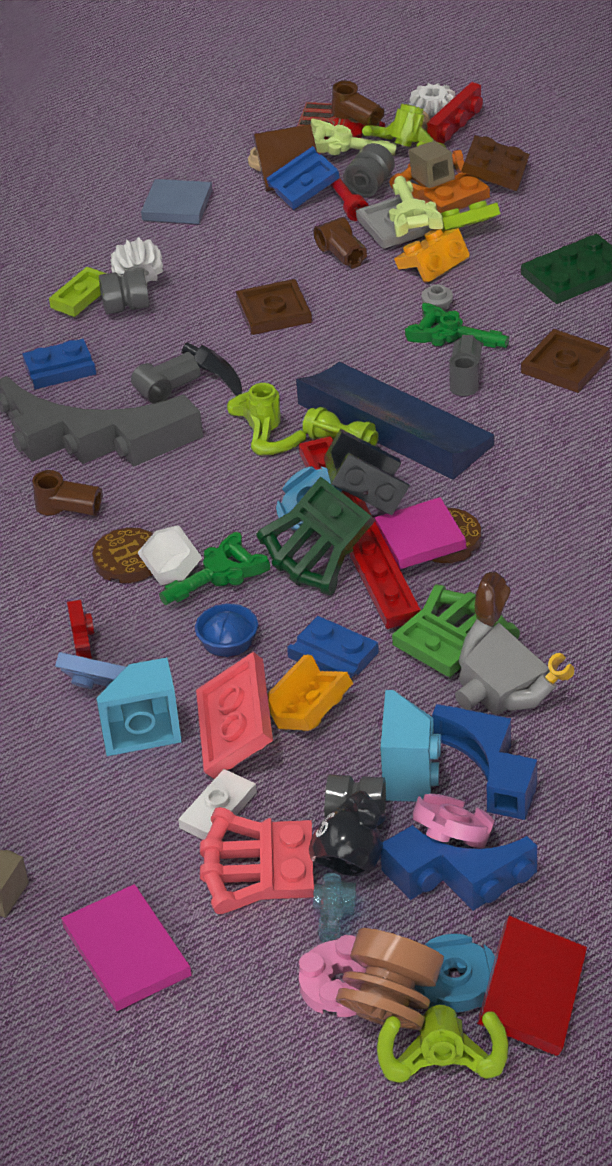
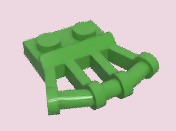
[392,584,520,678]

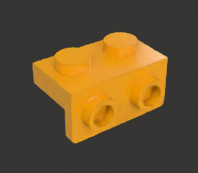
[394,228,470,283]
[267,655,353,731]

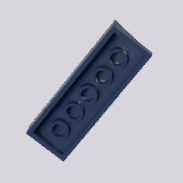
[296,362,494,480]

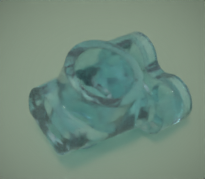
[313,873,356,942]

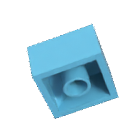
[96,657,182,756]
[381,690,441,802]

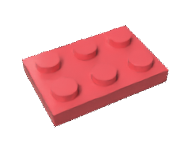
[196,652,273,779]

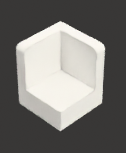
[138,525,202,585]

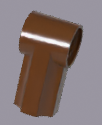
[331,80,384,126]
[313,217,367,269]
[32,470,103,516]

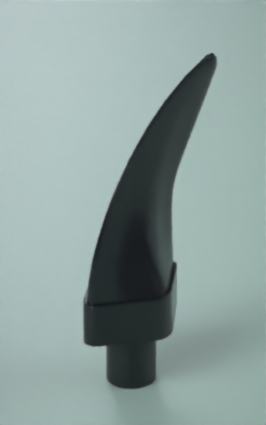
[181,342,242,396]

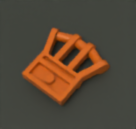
[389,150,490,214]

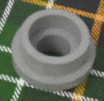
[421,284,453,311]

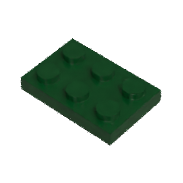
[521,233,612,305]

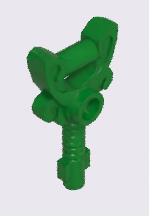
[405,303,509,348]
[159,532,270,605]

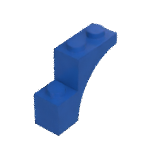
[432,704,537,820]
[380,825,537,911]

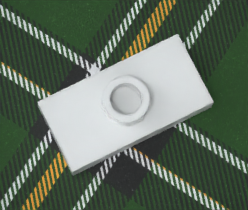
[178,769,257,840]

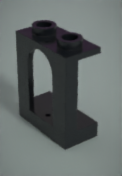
[324,428,410,515]

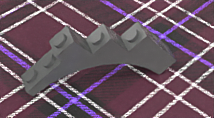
[0,376,203,467]

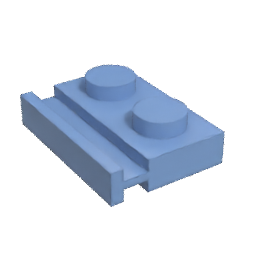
[55,652,126,689]

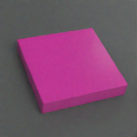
[375,497,467,569]

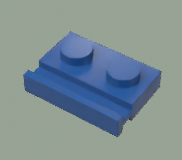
[266,146,340,210]
[22,338,96,390]
[287,616,379,680]

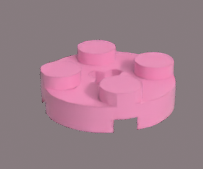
[413,794,495,849]
[299,935,366,1017]

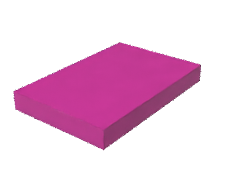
[61,884,192,1011]

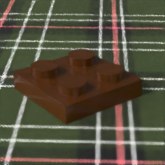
[461,135,530,191]

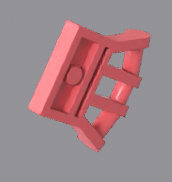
[200,807,314,914]

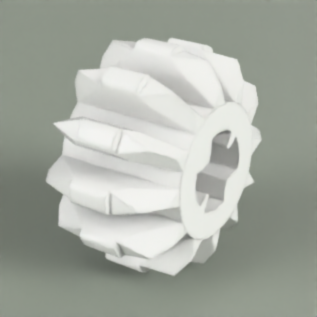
[409,83,455,119]
[110,237,163,286]

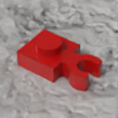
[67,600,95,659]

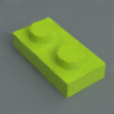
[441,200,501,231]
[49,267,107,317]

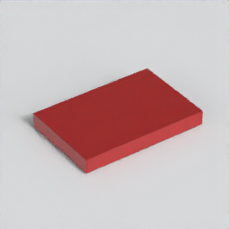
[477,915,587,1056]

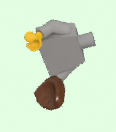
[455,572,574,714]

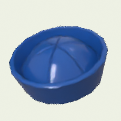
[194,603,258,657]

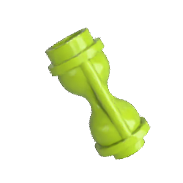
[303,407,378,446]

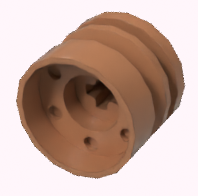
[336,928,444,1030]

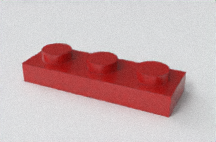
[427,82,483,144]

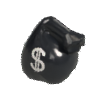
[309,790,387,876]

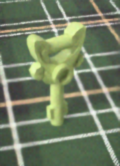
[311,119,397,156]
[389,176,443,237]

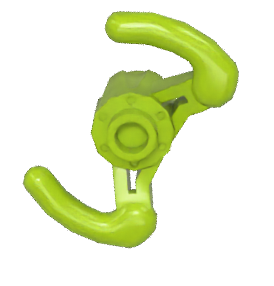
[362,103,446,148]
[227,383,307,456]
[377,1005,509,1083]

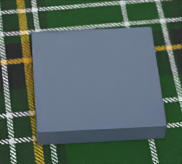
[141,179,212,224]

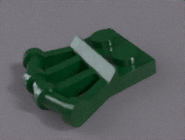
[256,476,375,596]

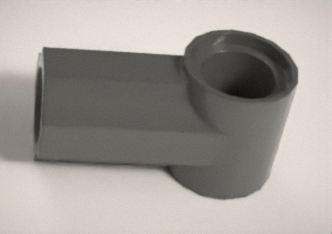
[449,335,482,396]
[131,352,200,404]

